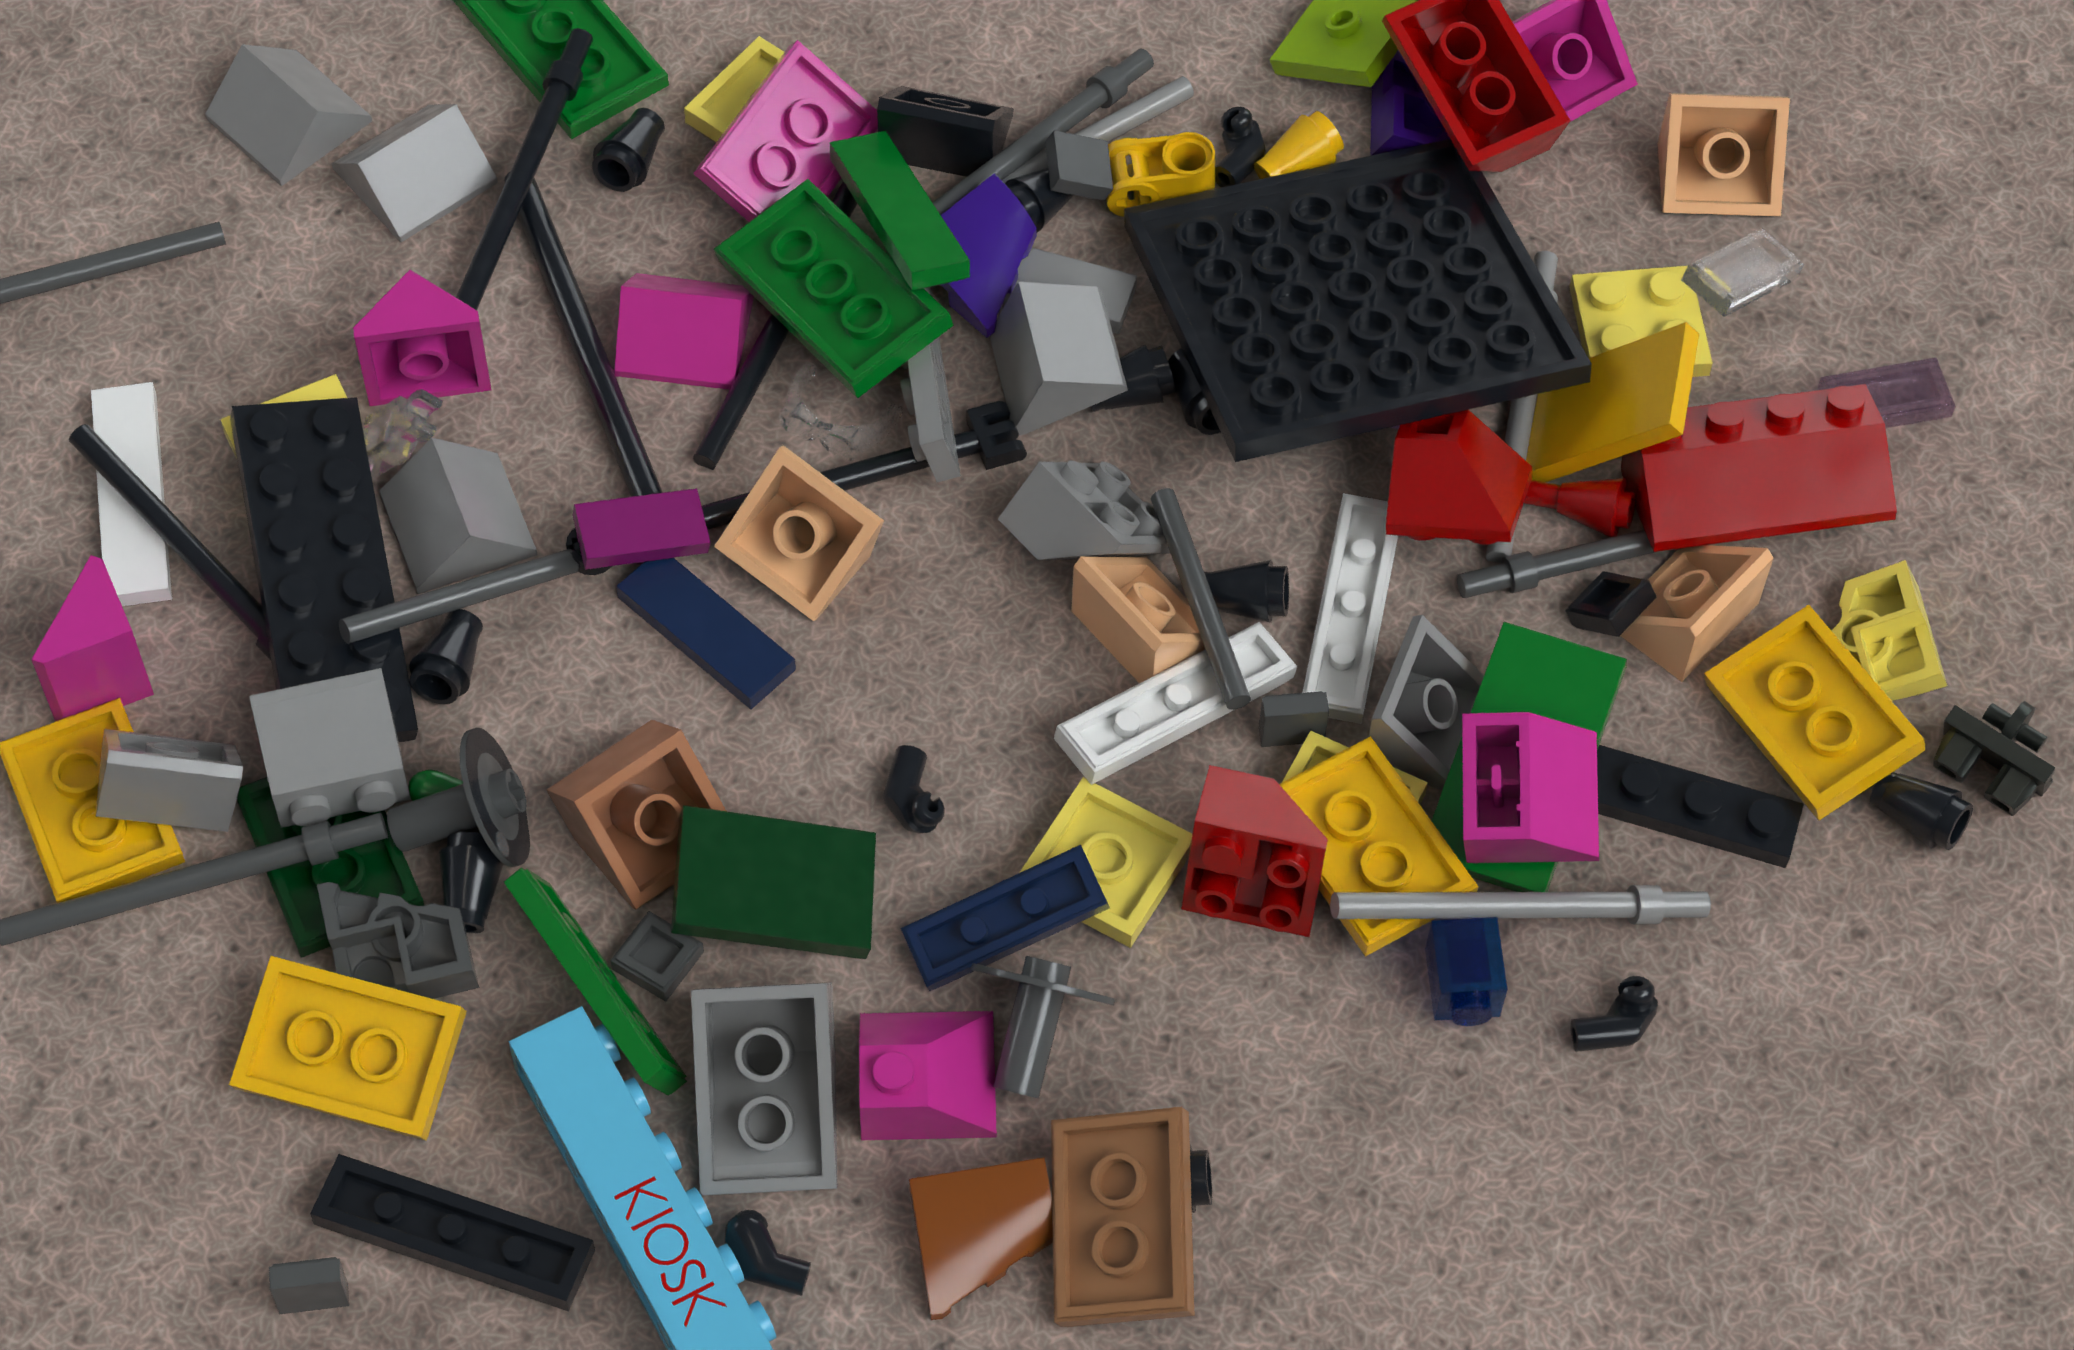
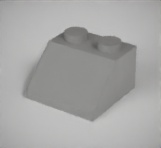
[249,668,411,828]

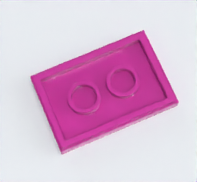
[693,40,878,222]

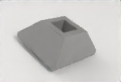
[998,460,1170,560]

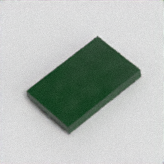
[236,777,425,958]
[671,805,876,959]

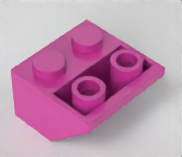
[1462,712,1599,863]

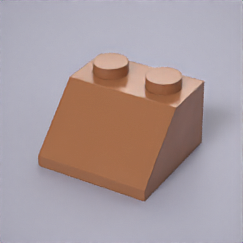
[547,720,726,910]

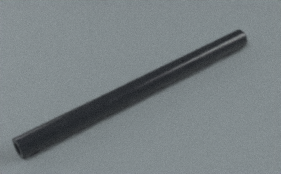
[504,172,663,497]

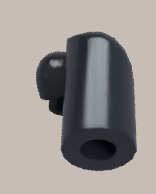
[1215,107,1266,188]
[883,745,945,834]
[1571,976,1658,1052]
[725,1210,811,1296]

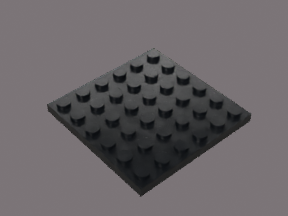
[1124,139,1592,462]

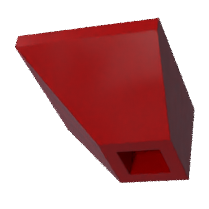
[1386,410,1533,545]
[1181,765,1328,937]

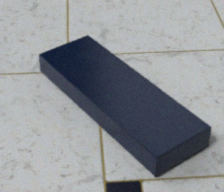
[616,558,796,710]
[901,845,1110,991]

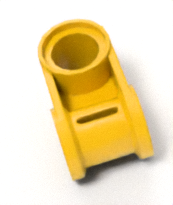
[1106,132,1215,217]

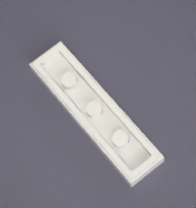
[91,382,172,606]
[1302,493,1398,724]
[1054,622,1297,785]

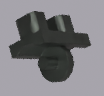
[1933,701,2055,816]

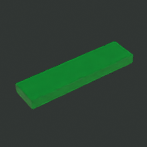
[830,131,970,290]
[504,867,687,1095]

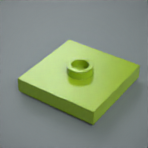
[1269,0,1419,87]

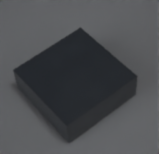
[1565,571,1657,637]

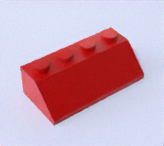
[1621,384,1897,552]

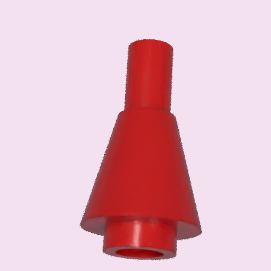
[1524,478,1636,537]

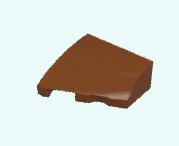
[909,1157,1053,1320]

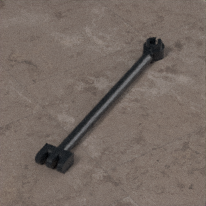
[566,401,1027,575]

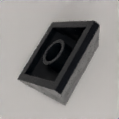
[877,86,1014,177]

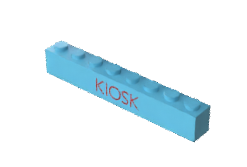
[508,1006,777,1350]

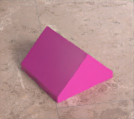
[1512,0,1638,121]
[353,270,491,406]
[614,273,754,390]
[31,555,154,722]

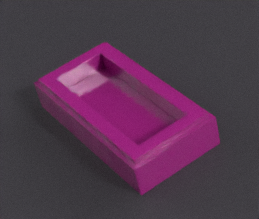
[572,488,711,570]

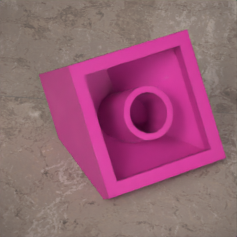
[859,1011,997,1140]

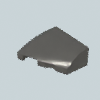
[317,882,479,999]

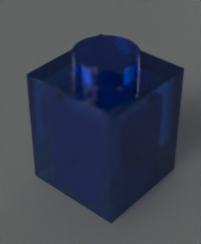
[1425,917,1508,1026]

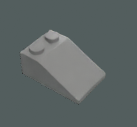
[691,982,838,1195]

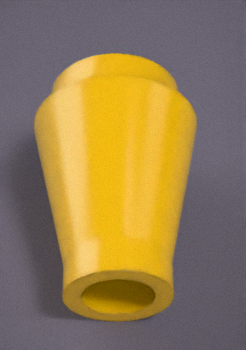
[1254,111,1344,179]

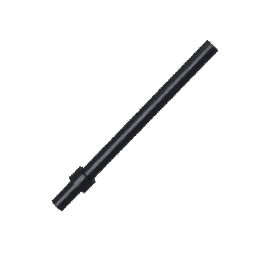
[456,28,593,310]
[693,181,858,470]
[69,424,271,661]

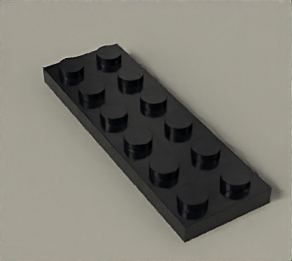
[230,397,418,742]

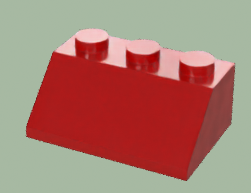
[1382,0,1571,172]

